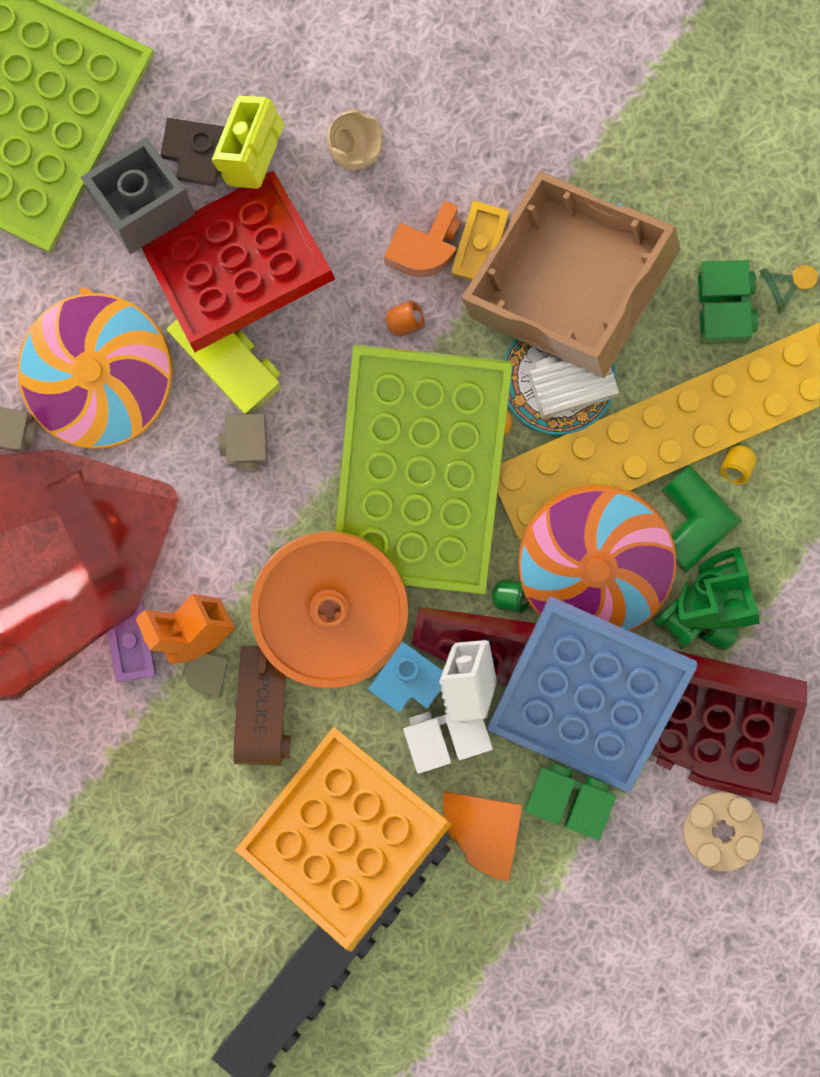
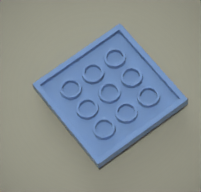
[486,596,697,793]

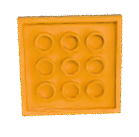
[235,727,452,952]

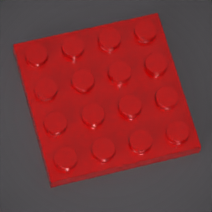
[142,170,336,353]

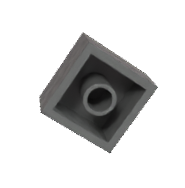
[81,137,195,255]

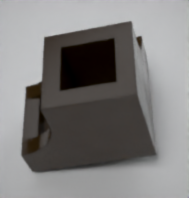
[160,118,225,187]

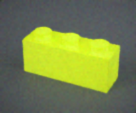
[166,320,282,414]

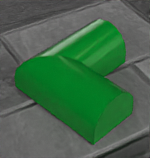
[661,464,742,573]

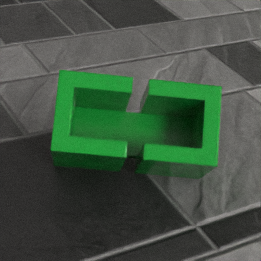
[697,260,758,344]
[524,762,616,841]

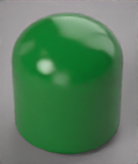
[492,580,529,613]
[698,627,738,650]

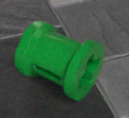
[653,598,703,650]

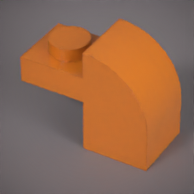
[384,200,462,277]
[136,594,235,664]

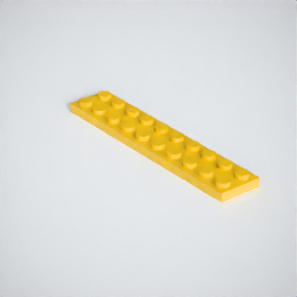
[497,322,820,541]

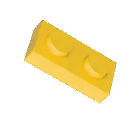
[451,200,509,282]

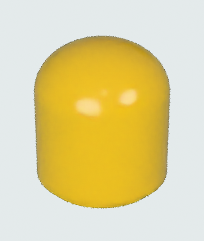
[720,445,757,485]

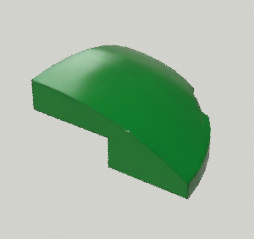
[678,547,760,629]

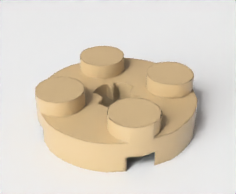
[683,792,763,871]

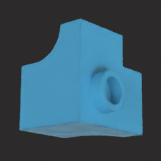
[368,641,443,713]

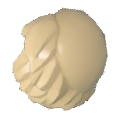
[326,109,384,171]

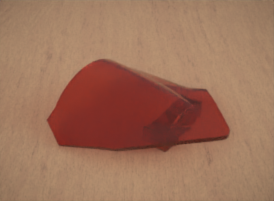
[0,449,178,701]

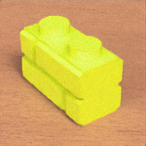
[212,96,285,189]

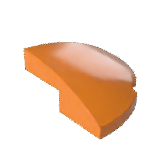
[443,791,522,882]

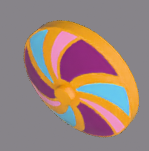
[18,293,174,448]

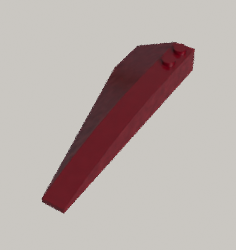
[411,607,807,804]

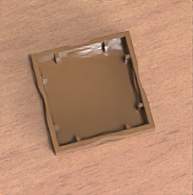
[462,171,681,378]

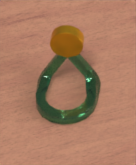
[759,265,818,315]

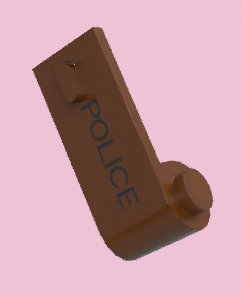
[233,646,291,766]

